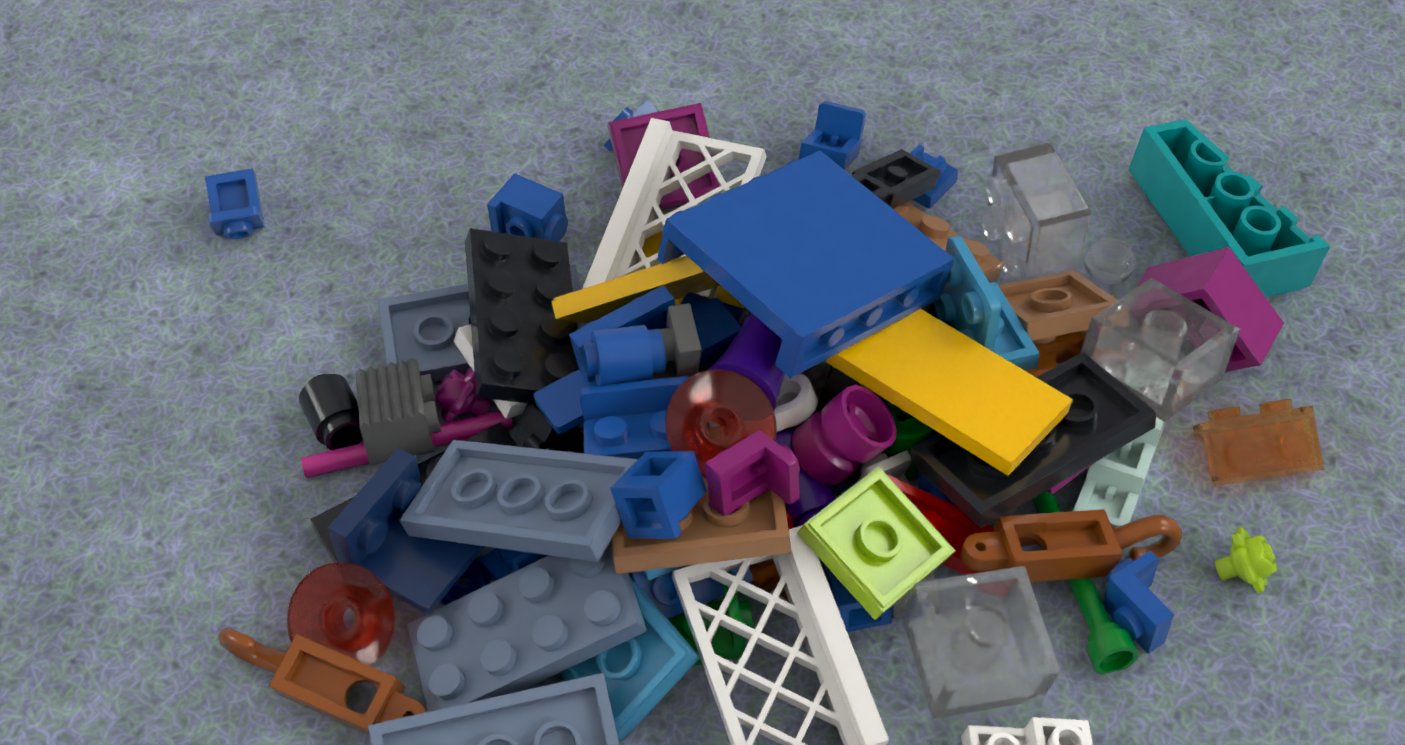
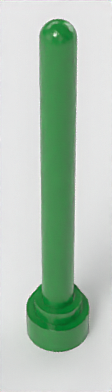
[1032,491,1138,674]

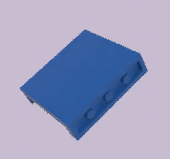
[657,151,954,379]

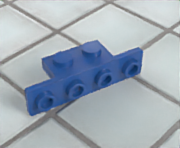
[534,285,742,434]

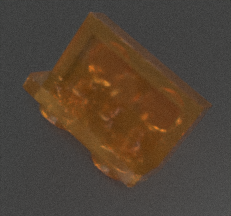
[1193,399,1324,487]

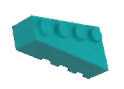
[1128,119,1330,297]

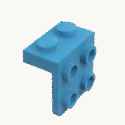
[934,235,1040,371]

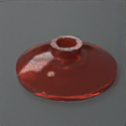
[665,369,777,479]
[287,562,395,667]

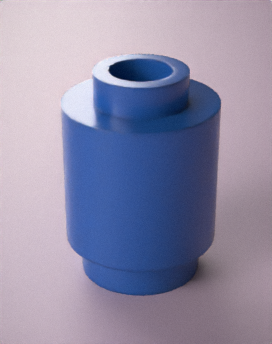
[582,325,666,385]

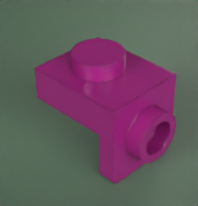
[705,430,800,517]

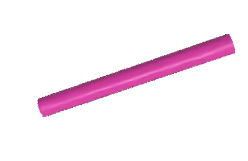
[301,410,513,478]

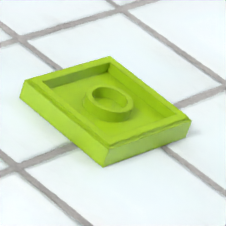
[797,466,956,620]

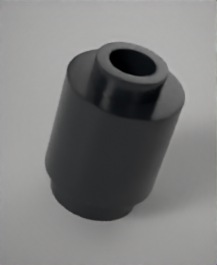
[299,374,363,450]

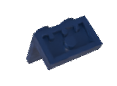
[328,448,485,614]

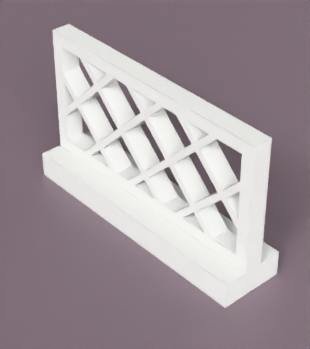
[583,118,767,299]
[672,525,889,745]

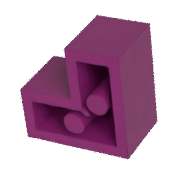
[1123,247,1284,373]

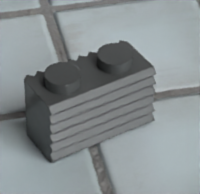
[356,357,441,466]

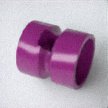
[792,385,896,486]

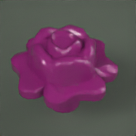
[436,367,491,423]

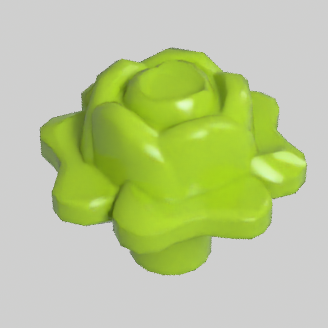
[1215,527,1277,593]

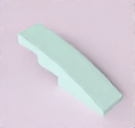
[1073,354,1183,528]

